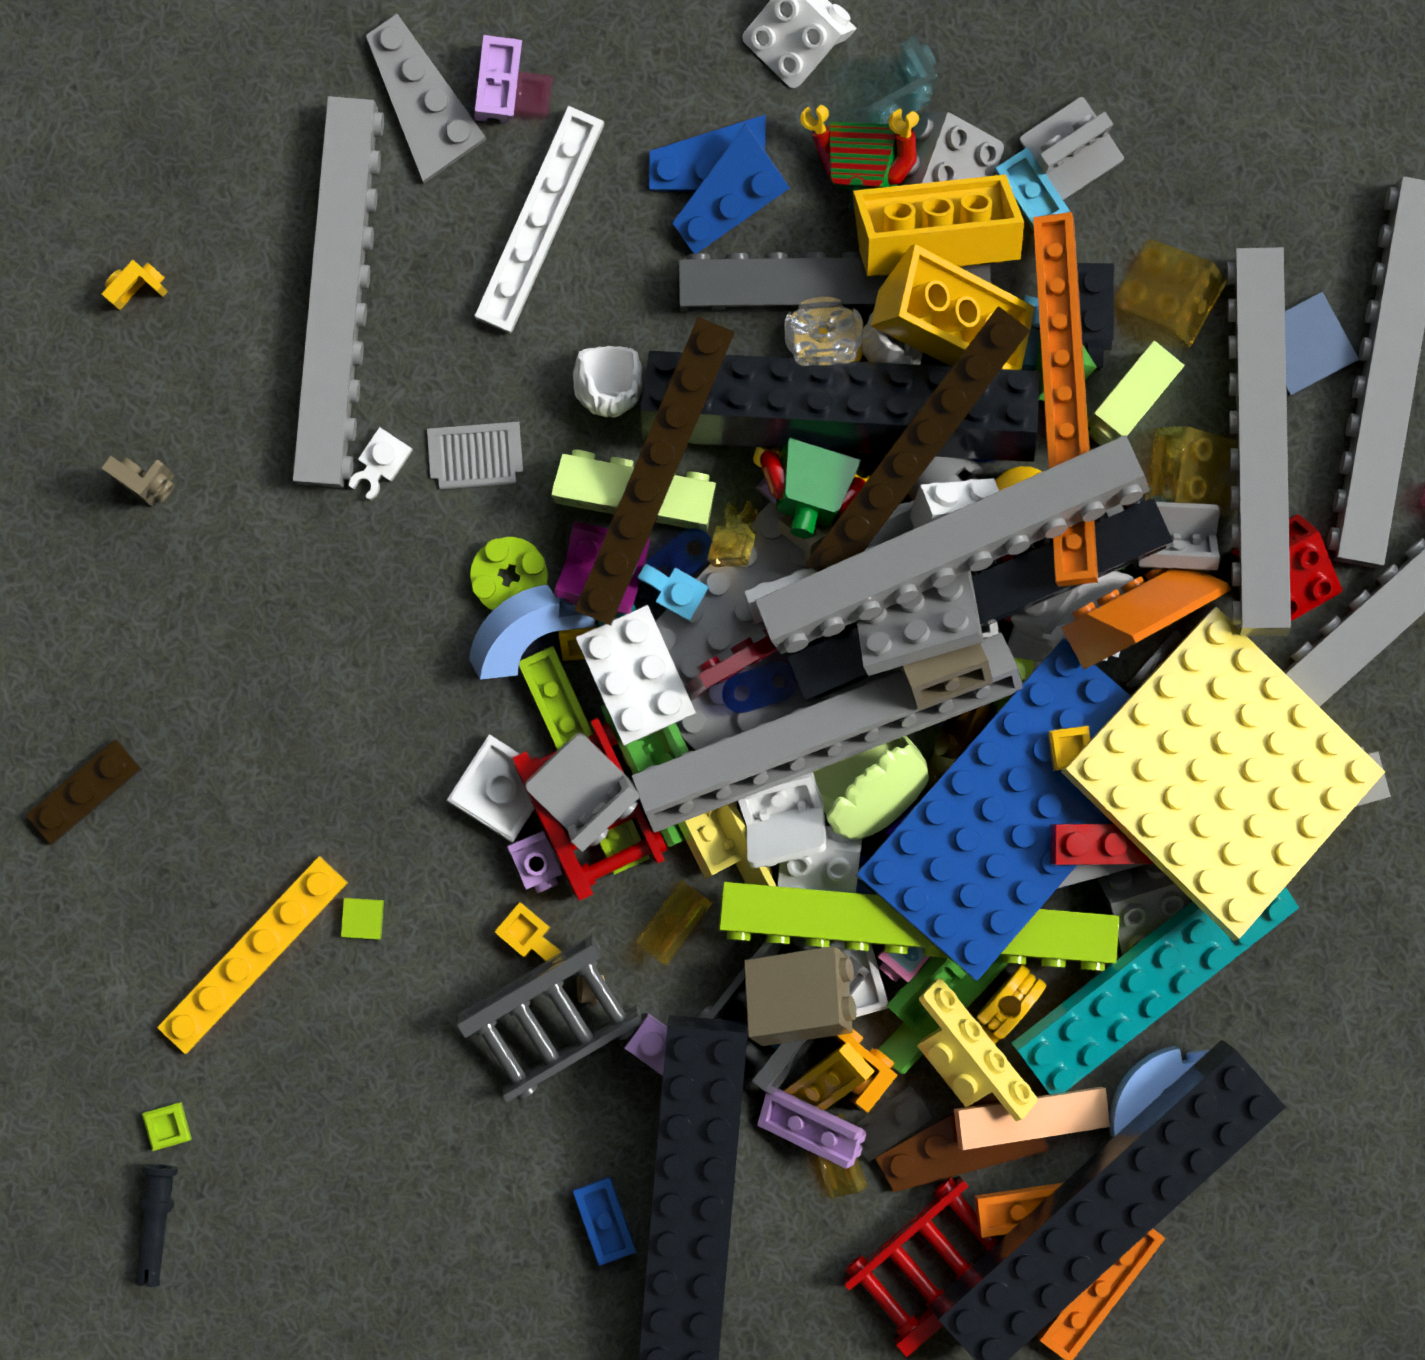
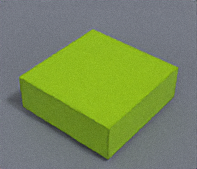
[341,898,384,940]
[142,1102,192,1151]

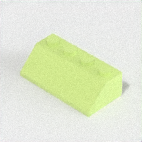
[552,450,716,532]

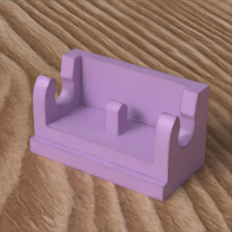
[474,35,522,124]

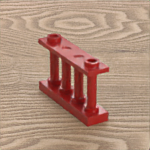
[511,718,667,901]
[843,1176,1003,1357]

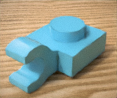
[637,564,709,621]

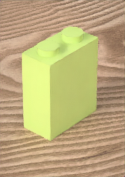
[1088,341,1185,445]

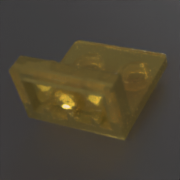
[1114,239,1227,348]
[1145,426,1237,518]

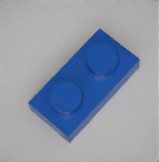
[573,1176,636,1266]

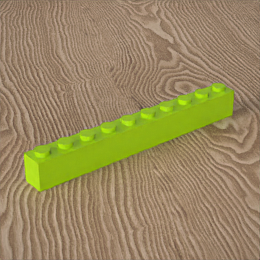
[718,882,1119,971]

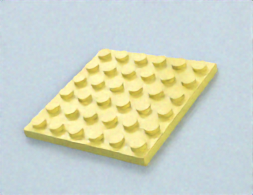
[1061,607,1385,941]

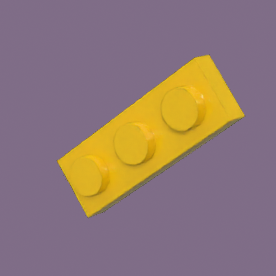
[783,1042,874,1110]

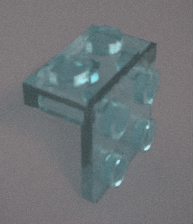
[863,36,938,124]

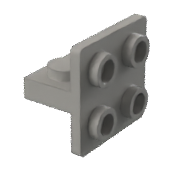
[1019,97,1124,201]
[1133,502,1220,573]

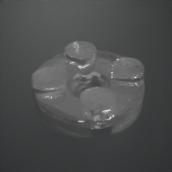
[784,297,863,366]

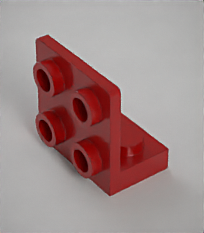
[1232,514,1342,621]

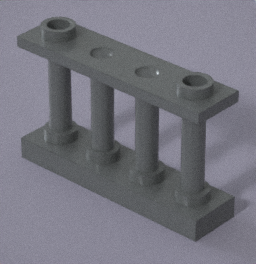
[457,934,642,1102]
[698,937,870,1095]

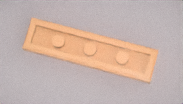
[954,1087,1110,1150]

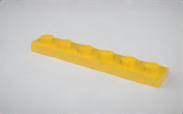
[157,856,348,1054]

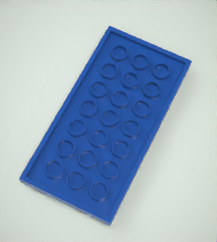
[855,638,1131,981]

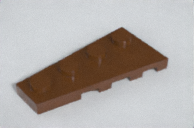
[874,1092,1050,1192]

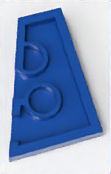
[649,114,766,192]
[673,122,790,253]

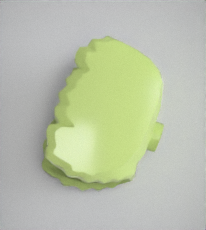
[813,736,929,840]

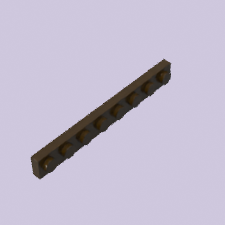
[806,306,1030,572]
[575,317,735,626]

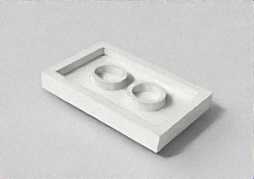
[576,605,696,746]

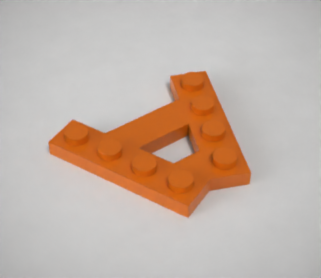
[974,1182,1166,1360]

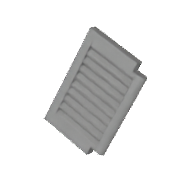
[427,422,523,490]

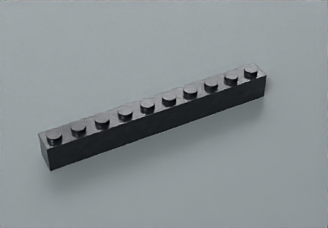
[787,496,1174,702]

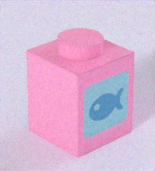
[876,945,929,982]

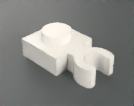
[349,427,413,500]

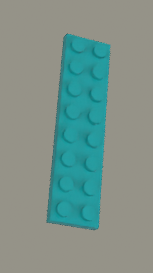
[1011,886,1299,1095]

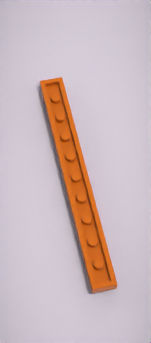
[1033,212,1098,587]

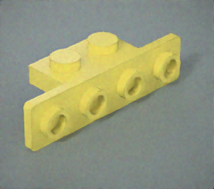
[678,801,776,886]
[917,978,1038,1122]

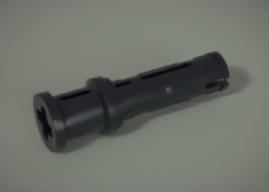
[135,1163,178,1287]

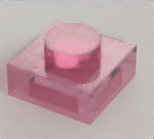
[514,71,554,118]

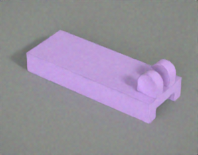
[757,1089,866,1169]

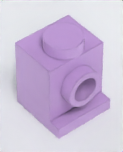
[507,831,564,893]

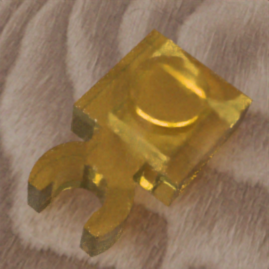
[707,501,757,567]

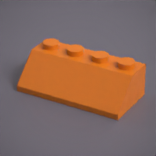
[1061,568,1231,670]

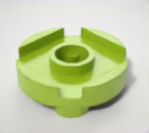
[470,537,548,611]

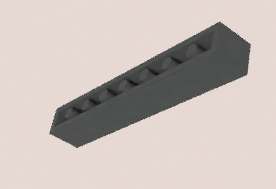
[679,252,991,312]

